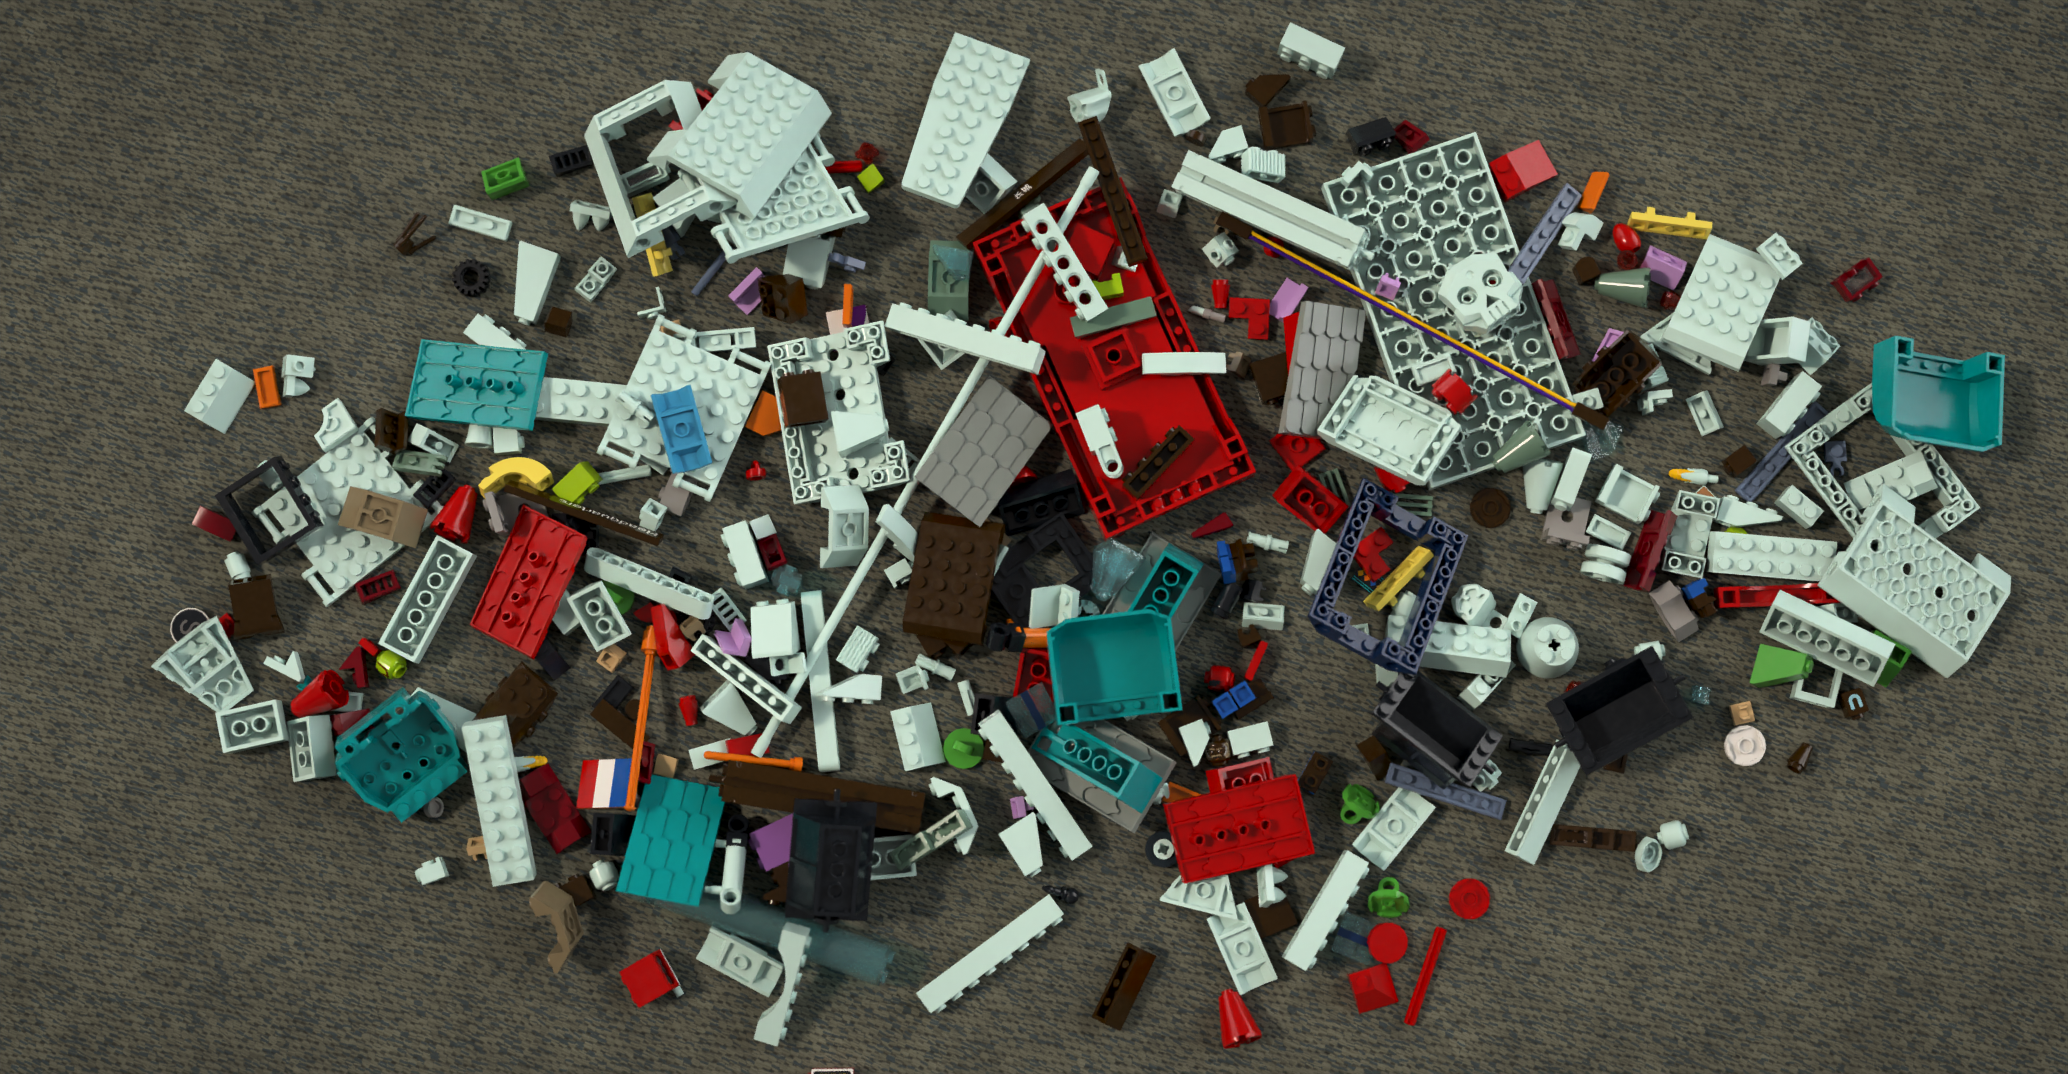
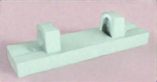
[673,327,756,352]

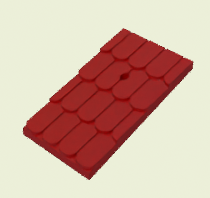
[470,505,587,660]
[1163,774,1315,884]

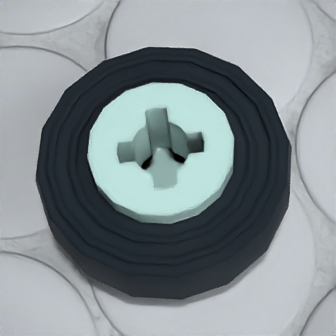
[1145,831,1177,868]

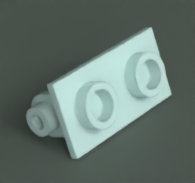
[1502,593,1538,639]

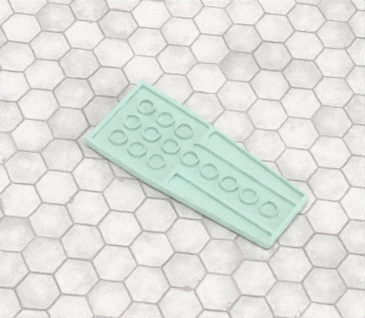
[901,32,1030,208]

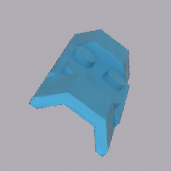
[651,385,712,474]

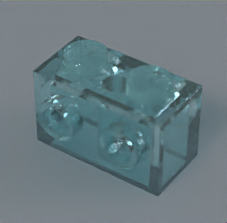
[771,564,805,597]

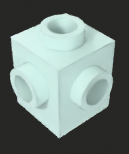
[1202,232,1239,268]
[1472,759,1502,792]

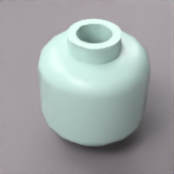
[1657,820,1689,850]
[589,859,620,892]

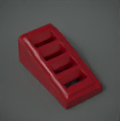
[1190,512,1234,540]
[355,570,401,605]

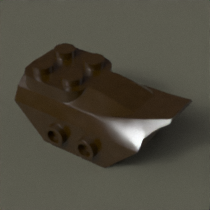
[1570,330,1662,417]
[472,661,558,749]

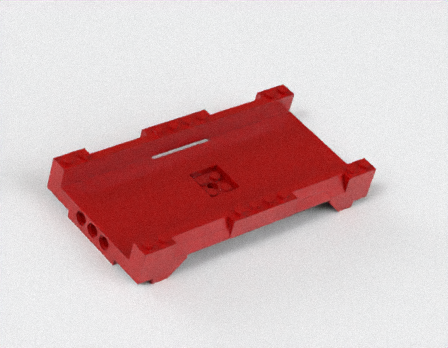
[973,177,1256,543]

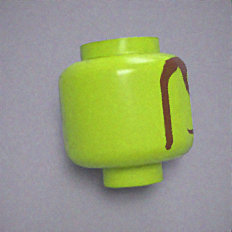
[376,650,407,680]

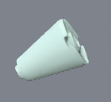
[1522,459,1563,514]

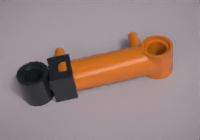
[986,618,1056,652]

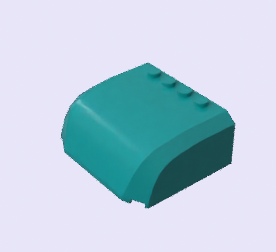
[1872,336,2005,452]
[1047,609,1182,725]

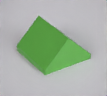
[481,157,530,200]

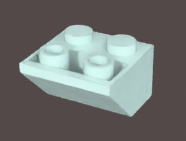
[1799,317,1840,375]

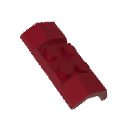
[1531,279,1581,361]
[1622,510,1677,592]
[519,763,592,854]

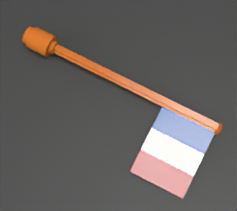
[576,626,657,812]

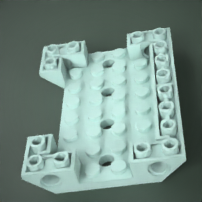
[767,321,911,505]
[1817,484,2011,678]

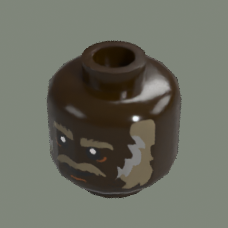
[1205,734,1232,766]

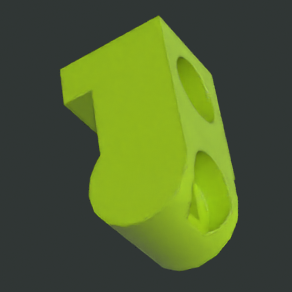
[1085,273,1124,300]

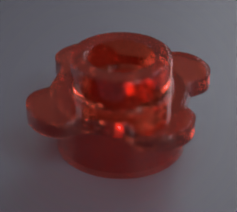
[855,142,879,165]

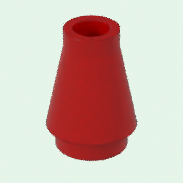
[1211,280,1231,308]
[678,695,698,726]

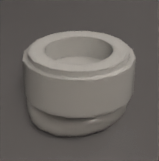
[423,797,444,818]

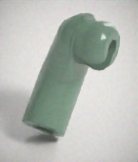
[1017,195,1041,219]

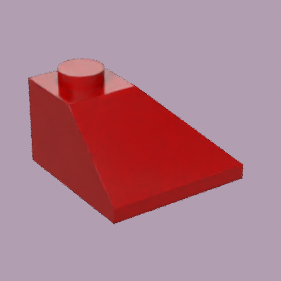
[1347,963,1399,1014]

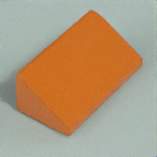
[1578,172,1609,214]

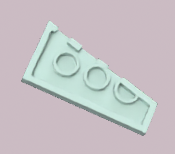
[411,687,477,753]

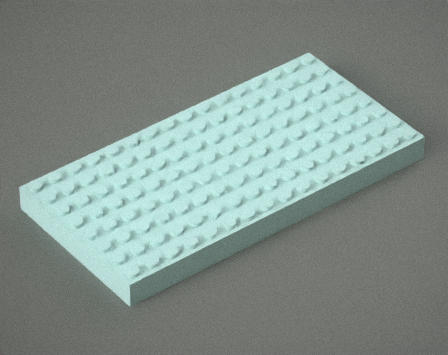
[1321,132,1586,490]

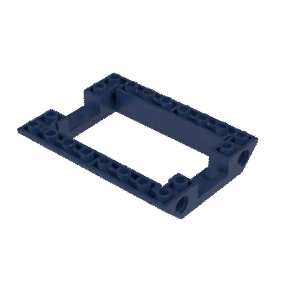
[1307,478,1469,674]

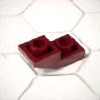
[192,505,236,542]

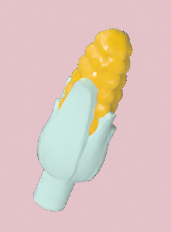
[1669,468,1718,485]
[514,756,548,773]

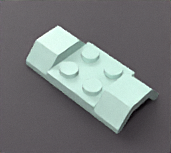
[1138,48,1211,137]
[1844,450,1938,514]
[1352,787,1436,871]
[1207,902,1278,995]
[696,926,785,998]

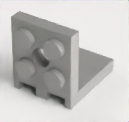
[483,486,549,537]
[1541,495,1592,551]

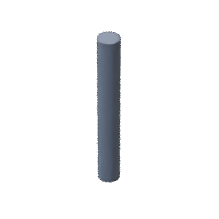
[691,247,734,297]

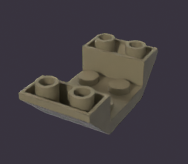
[338,486,428,549]
[529,881,584,973]

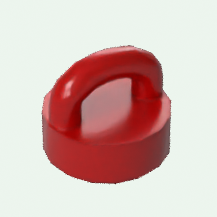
[1263,236,1284,258]
[746,460,766,481]

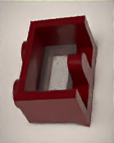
[1830,257,1883,302]

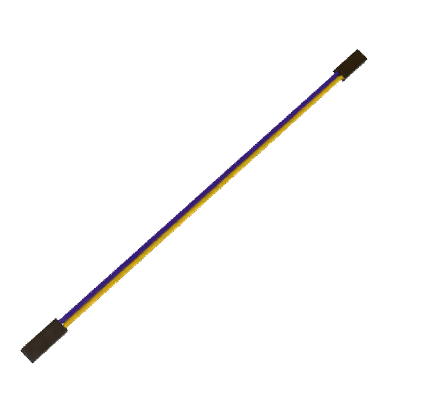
[1216,211,1610,431]

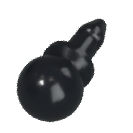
[1042,886,1079,904]

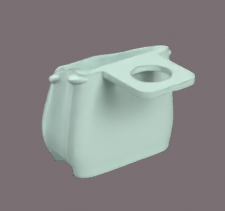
[1067,69,1112,124]
[1451,584,1507,629]

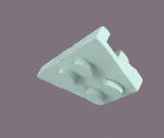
[1640,312,1712,375]
[1160,874,1238,920]

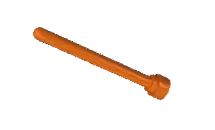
[704,751,803,772]

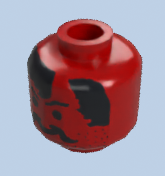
[1204,665,1235,693]

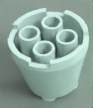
[1516,617,1579,679]

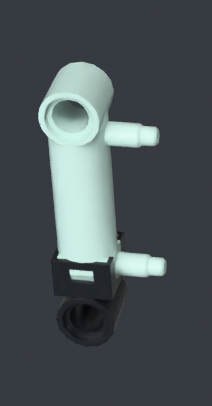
[704,814,749,915]

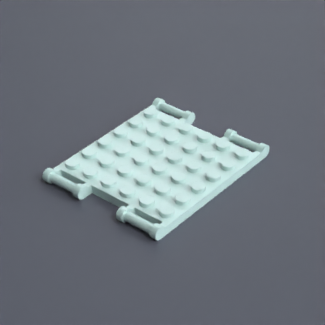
[678,132,870,264]
[597,314,771,502]
[252,417,444,607]

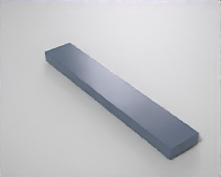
[1507,183,1582,285]
[1734,401,1829,502]
[1384,763,1507,820]

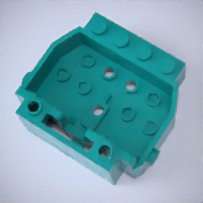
[334,687,468,823]

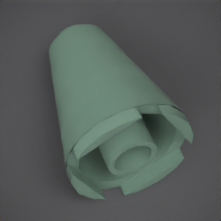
[1595,267,1651,308]
[1492,420,1552,473]

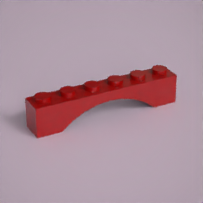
[1713,583,1841,609]

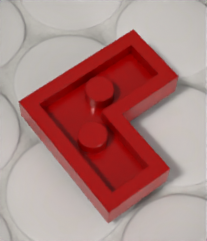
[1229,297,1270,340]
[1354,527,1394,583]

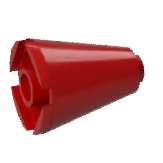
[430,485,478,544]
[290,669,349,718]
[1218,989,1262,1049]

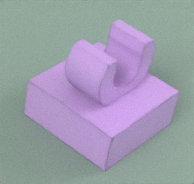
[1375,273,1401,300]
[1010,796,1034,819]

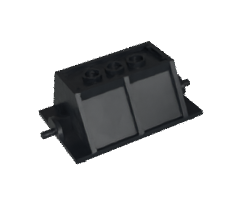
[1546,646,1694,776]
[1371,671,1503,790]
[784,789,877,933]

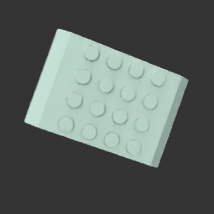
[1662,234,1780,372]

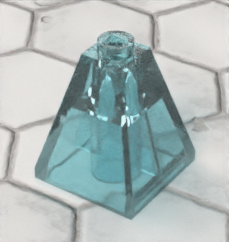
[1092,539,1146,601]

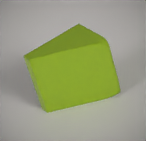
[857,164,885,193]

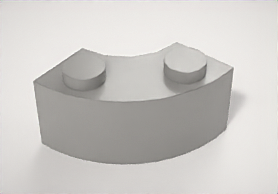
[658,469,698,516]
[1649,580,1699,642]

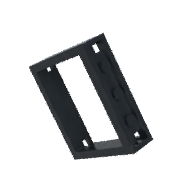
[215,456,324,565]

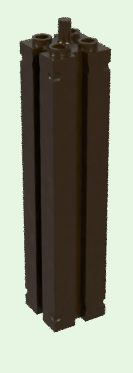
[708,760,925,834]

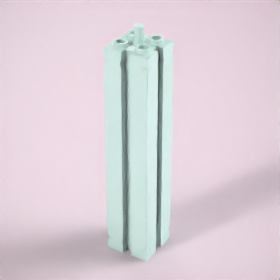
[1171,150,1375,272]

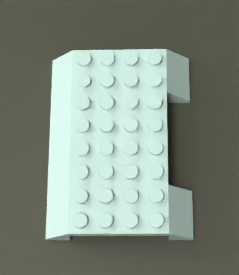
[647,52,832,220]

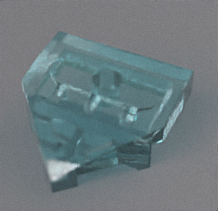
[1581,421,1624,462]

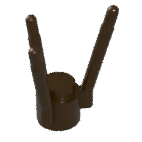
[393,212,436,256]

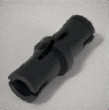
[1508,738,1552,757]

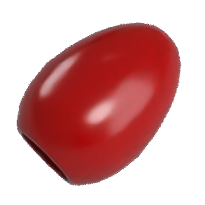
[1613,223,1641,255]

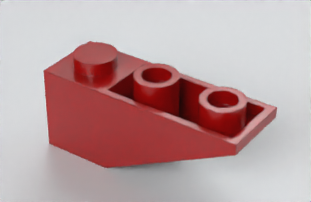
[651,604,696,671]

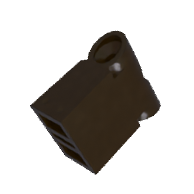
[228,574,285,641]

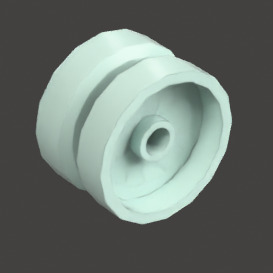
[1580,544,1631,584]

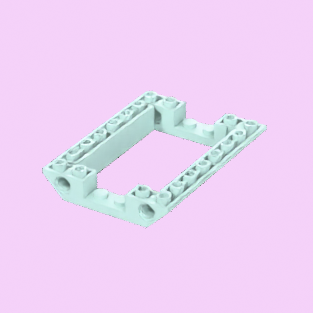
[584,80,737,258]
[1784,383,1980,552]

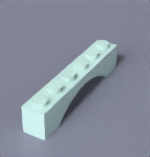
[754,922,812,1046]

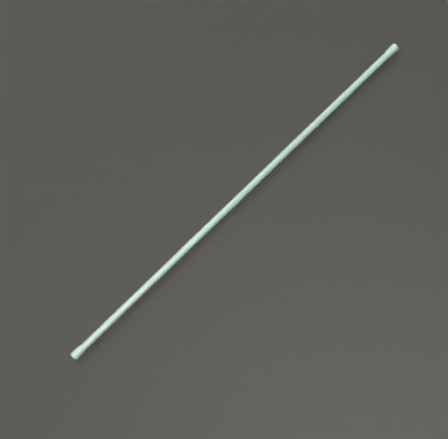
[751,166,1100,758]

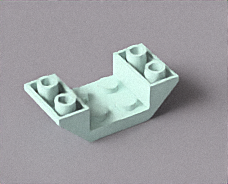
[820,485,869,568]
[1661,490,1720,578]
[928,777,979,855]

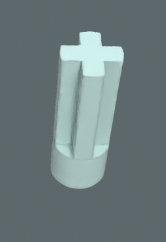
[957,679,975,716]

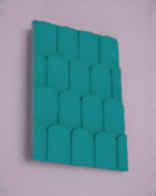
[405,339,548,431]
[616,775,726,907]

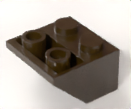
[757,274,808,324]

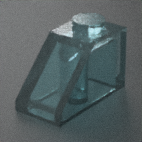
[933,244,974,281]

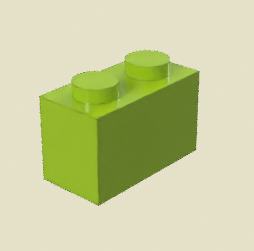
[552,461,603,505]

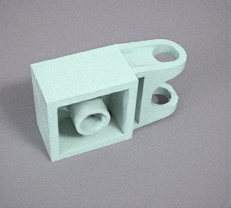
[1076,404,1124,479]

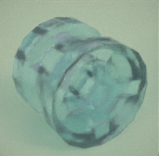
[1689,685,1712,705]

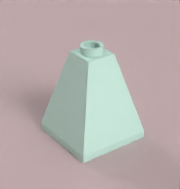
[831,411,889,458]
[700,679,757,736]

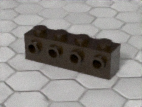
[1122,425,1194,501]
[1092,942,1156,1031]

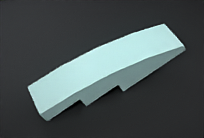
[1142,352,1226,376]
[876,504,919,563]

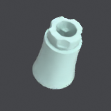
[465,424,493,449]

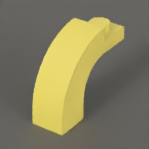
[478,457,554,498]

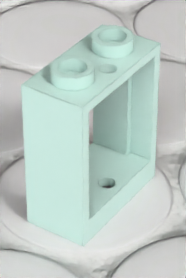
[1790,652,1843,709]

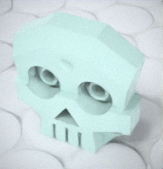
[1438,253,1523,337]

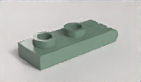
[392,450,448,477]

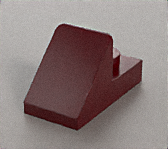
[1394,120,1430,154]
[757,533,788,571]
[339,646,369,689]
[330,708,373,736]
[638,741,655,784]

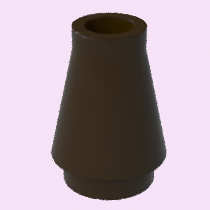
[1786,742,1813,774]

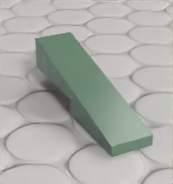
[1070,296,1157,339]
[890,809,973,871]

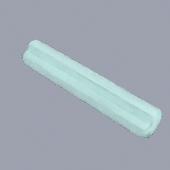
[598,465,652,485]

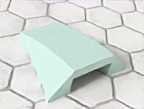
[151,616,254,712]

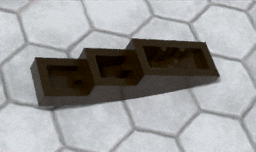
[1550,824,1637,852]

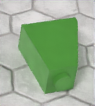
[1749,644,1814,688]

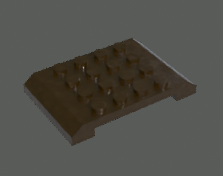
[903,512,1005,646]

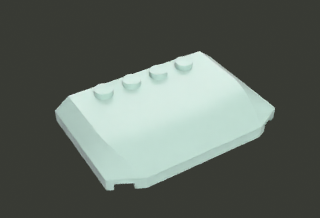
[1317,375,1461,486]

